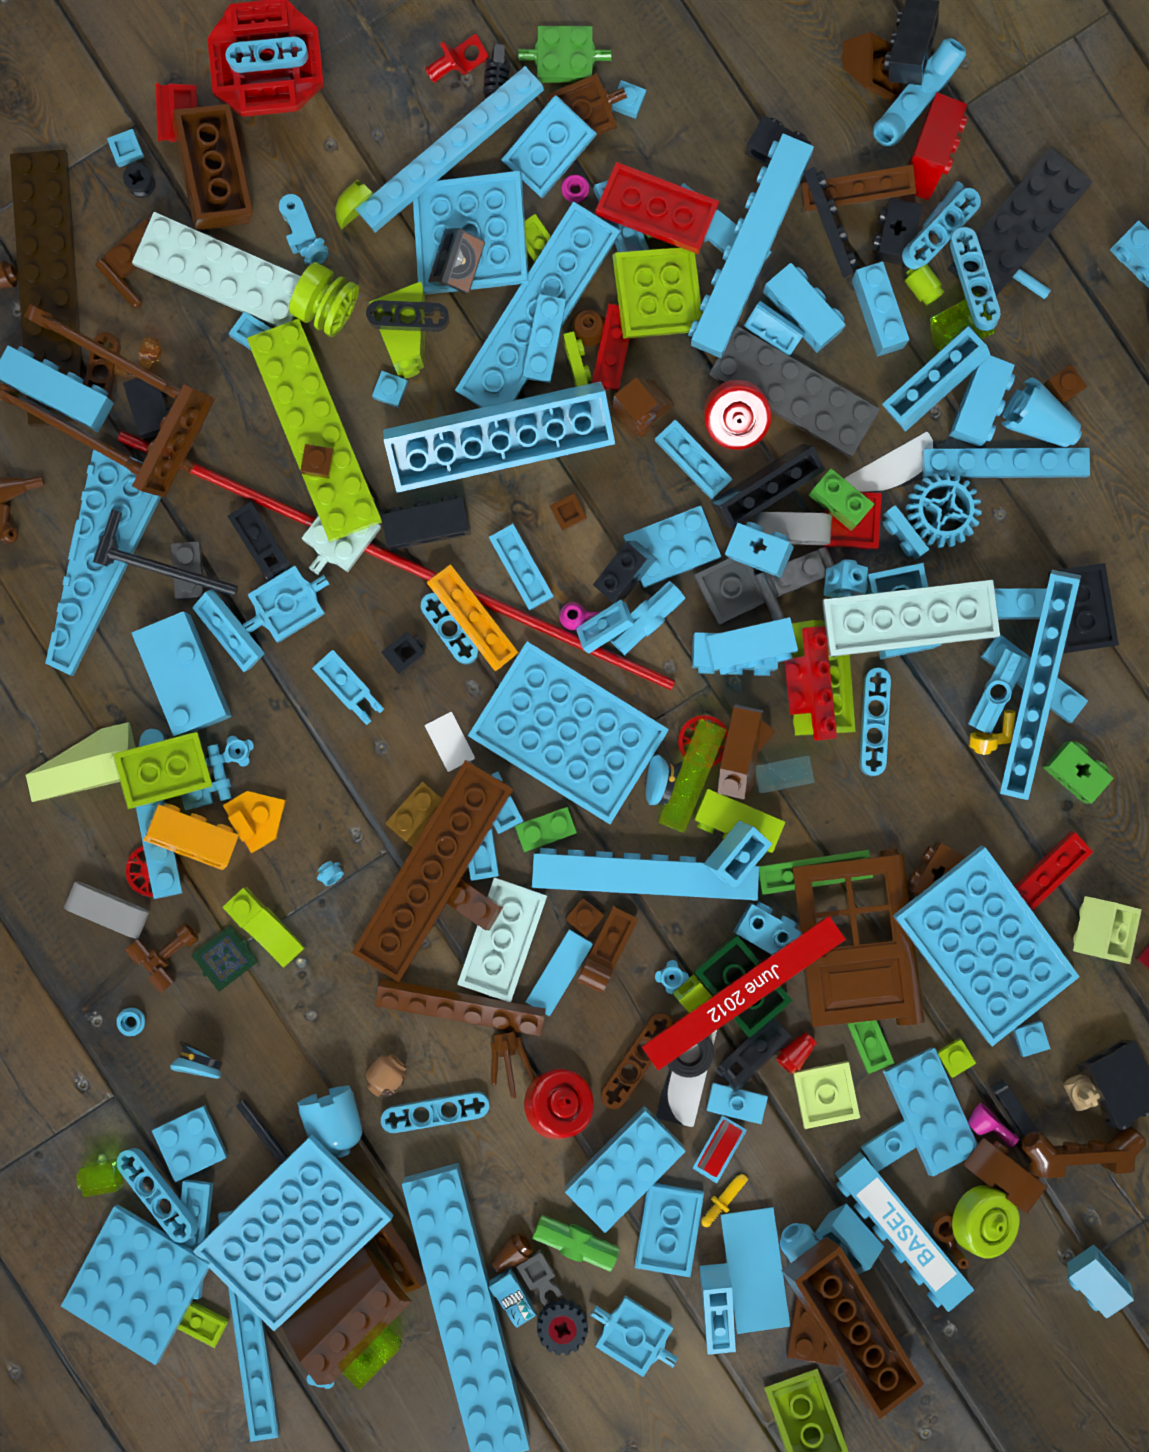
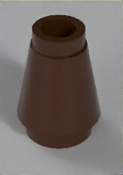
[491,1233,534,1274]

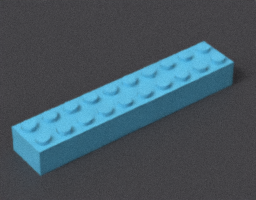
[402,1163,530,1452]

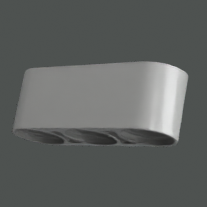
[751,512,832,545]
[63,881,150,939]

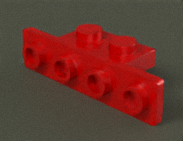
[784,626,837,741]

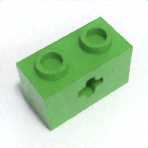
[808,468,874,531]
[1042,741,1114,804]

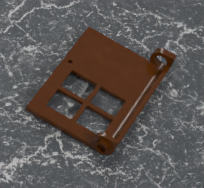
[792,849,925,1027]

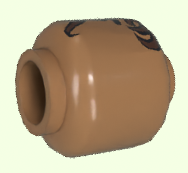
[365,1054,407,1097]

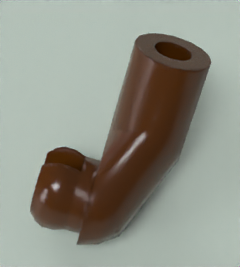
[0,504,18,544]

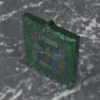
[191,925,259,992]

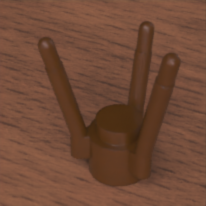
[491,1031,536,1099]

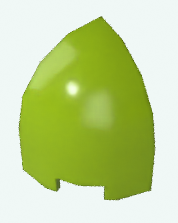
[335,179,373,230]

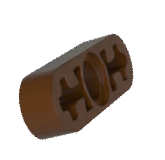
[84,332,121,399]

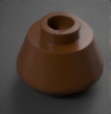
[569,309,605,347]

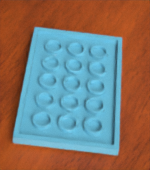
[468,642,669,824]
[893,845,1080,1046]
[193,1134,393,1331]

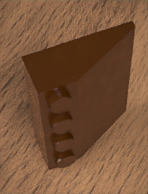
[281,1245,412,1385]

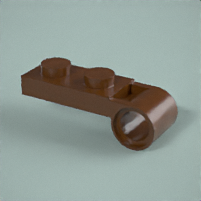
[577,906,638,994]

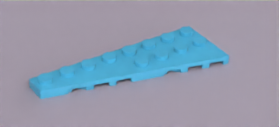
[46,449,161,676]

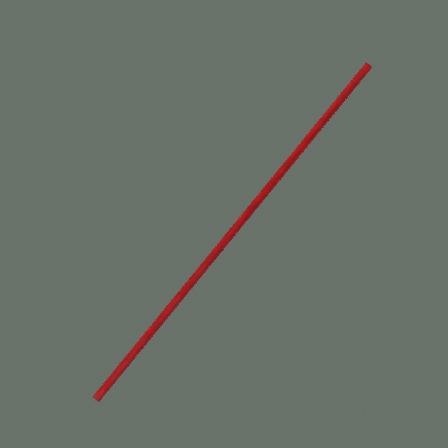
[118,430,675,690]

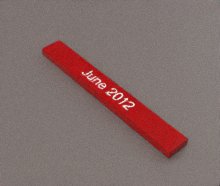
[642,916,846,1071]

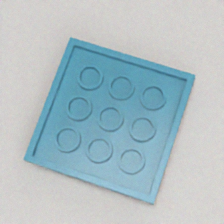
[413,171,529,295]
[61,1204,210,1365]

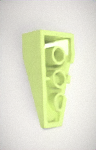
[26,722,135,802]

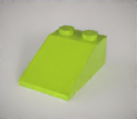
[764,1369,849,1452]

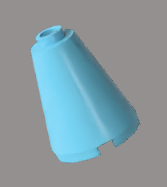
[1001,377,1082,447]

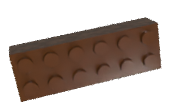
[781,1236,924,1420]

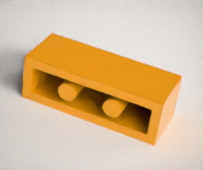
[143,803,239,870]

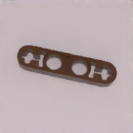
[601,1012,673,1109]

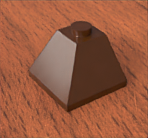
[842,32,902,103]

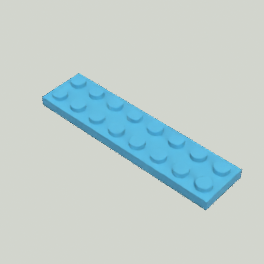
[455,202,620,408]

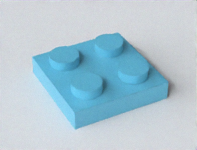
[152,1105,228,1182]

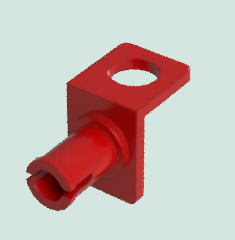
[425,34,489,83]

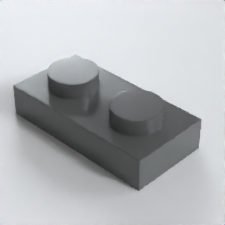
[171,542,205,600]

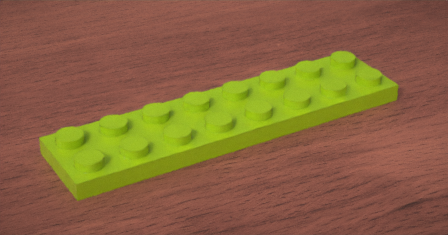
[247,319,382,543]

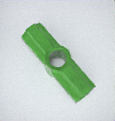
[532,1214,620,1272]

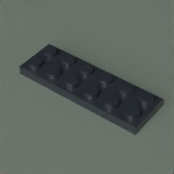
[947,148,1093,297]

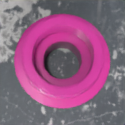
[562,175,589,203]

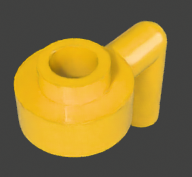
[969,710,1016,755]

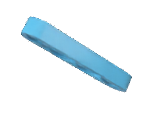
[902,188,981,269]
[950,227,1001,331]
[859,668,891,776]
[381,1091,490,1133]
[116,1148,198,1243]

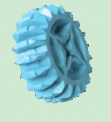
[905,472,982,548]

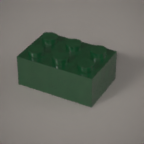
[692,933,792,1038]

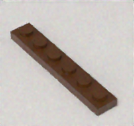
[375,978,546,1036]

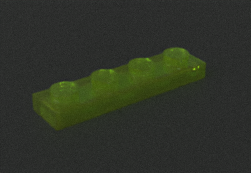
[658,719,726,833]

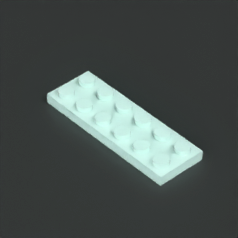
[132,212,301,327]
[822,580,1000,657]

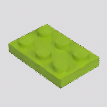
[112,732,212,810]

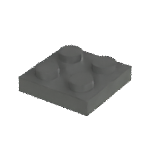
[694,558,766,626]

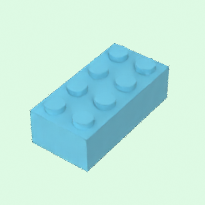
[565,1106,686,1233]

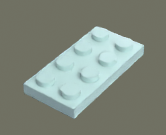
[458,877,547,1002]

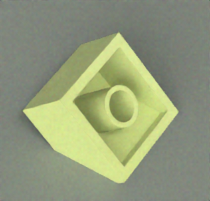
[1073,896,1142,964]

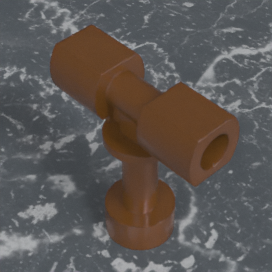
[125,923,199,993]

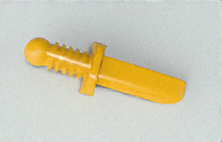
[701,1174,749,1227]

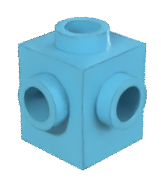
[824,559,868,598]

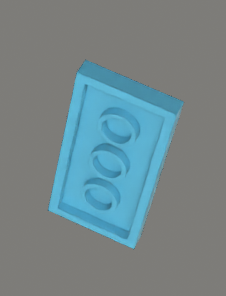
[883,1048,978,1176]

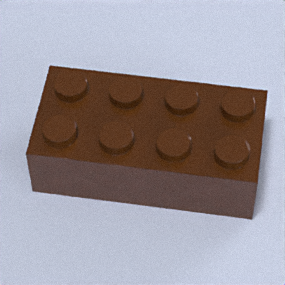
[172,104,253,230]

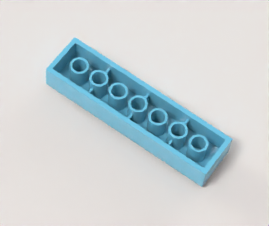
[383,381,615,492]

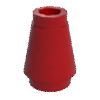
[776,1032,817,1074]

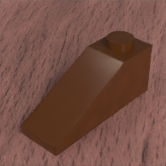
[718,704,763,800]

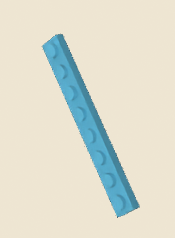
[356,66,544,233]

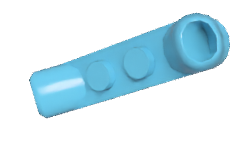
[872,38,967,147]

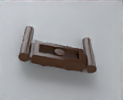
[95,211,159,309]

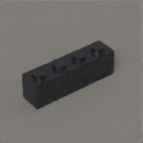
[710,444,826,529]

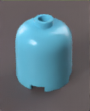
[298,1085,362,1158]

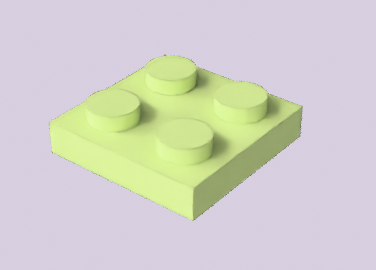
[793,1061,860,1129]

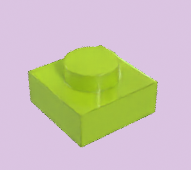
[937,1038,976,1078]

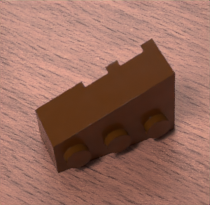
[612,377,675,440]

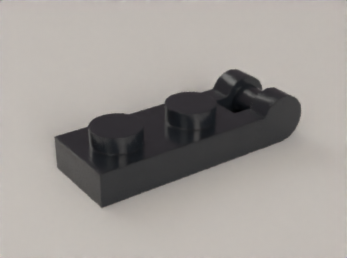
[227,502,292,582]
[716,1018,792,1092]

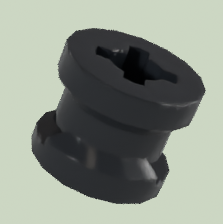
[123,164,155,198]

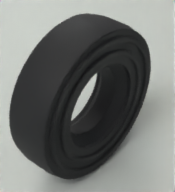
[667,1036,714,1078]

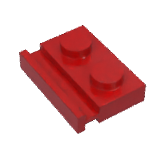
[155,83,197,142]

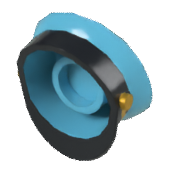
[646,755,682,806]
[170,1041,223,1079]

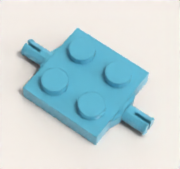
[243,566,330,643]
[590,1295,678,1377]

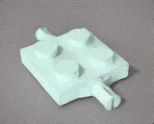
[302,497,381,575]

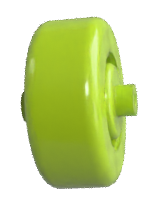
[952,1185,1020,1258]

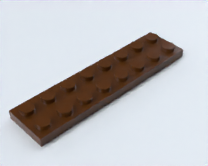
[351,760,514,983]

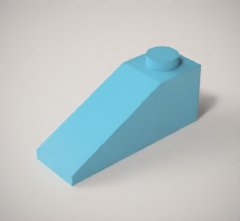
[699,1263,736,1355]

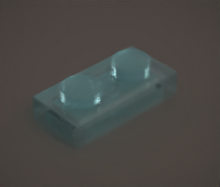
[755,755,815,794]

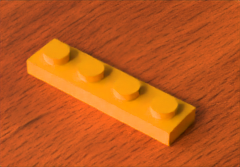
[427,564,519,671]

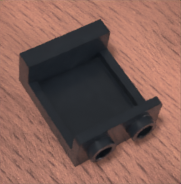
[1077,1039,1149,1130]

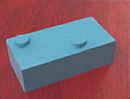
[132,611,232,737]

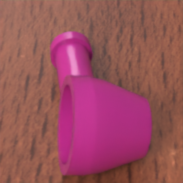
[559,602,600,630]
[968,1103,1019,1147]

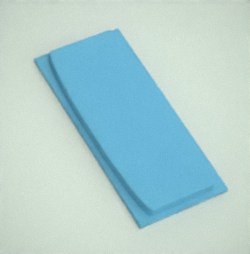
[720,1207,790,1334]

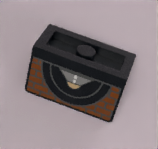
[428,228,485,294]

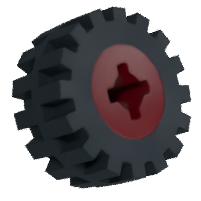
[537,1298,588,1356]

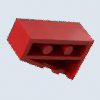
[908,92,968,201]

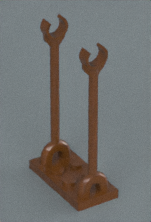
[0,304,215,498]

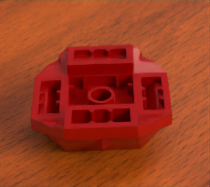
[207,0,324,117]

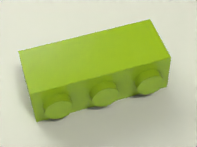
[693,789,785,856]

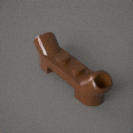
[1022,1127,1146,1178]

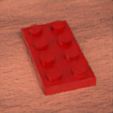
[595,162,719,254]

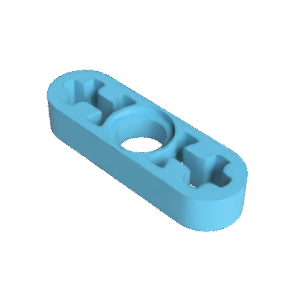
[226,37,308,73]
[421,593,478,664]

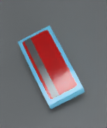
[693,1115,747,1183]

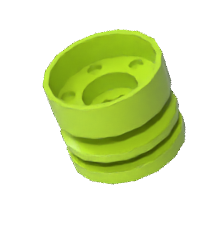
[288,262,359,337]

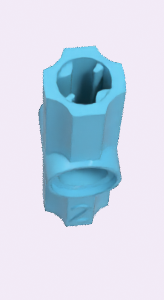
[610,581,685,656]
[968,648,1028,734]

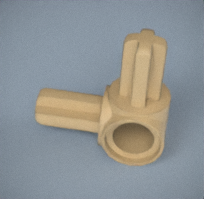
[1063,1074,1100,1111]

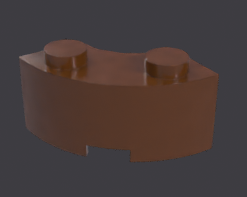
[963,1138,1047,1214]

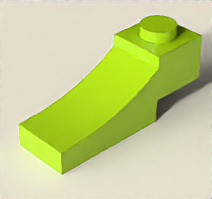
[222,887,305,968]

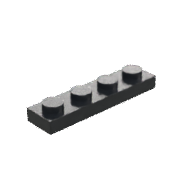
[804,167,858,278]

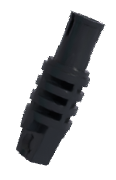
[483,44,510,98]

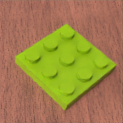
[612,248,703,339]

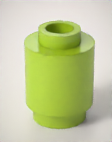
[905,264,944,306]

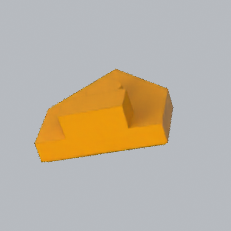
[223,791,286,853]

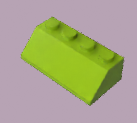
[791,620,856,735]

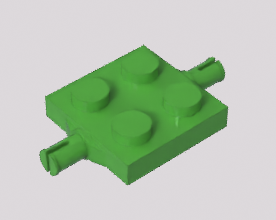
[518,26,611,83]

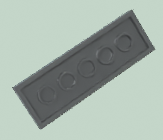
[709,326,880,458]

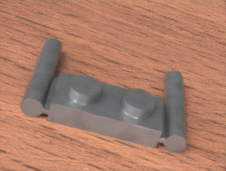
[754,547,834,621]

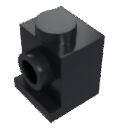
[381,632,427,676]

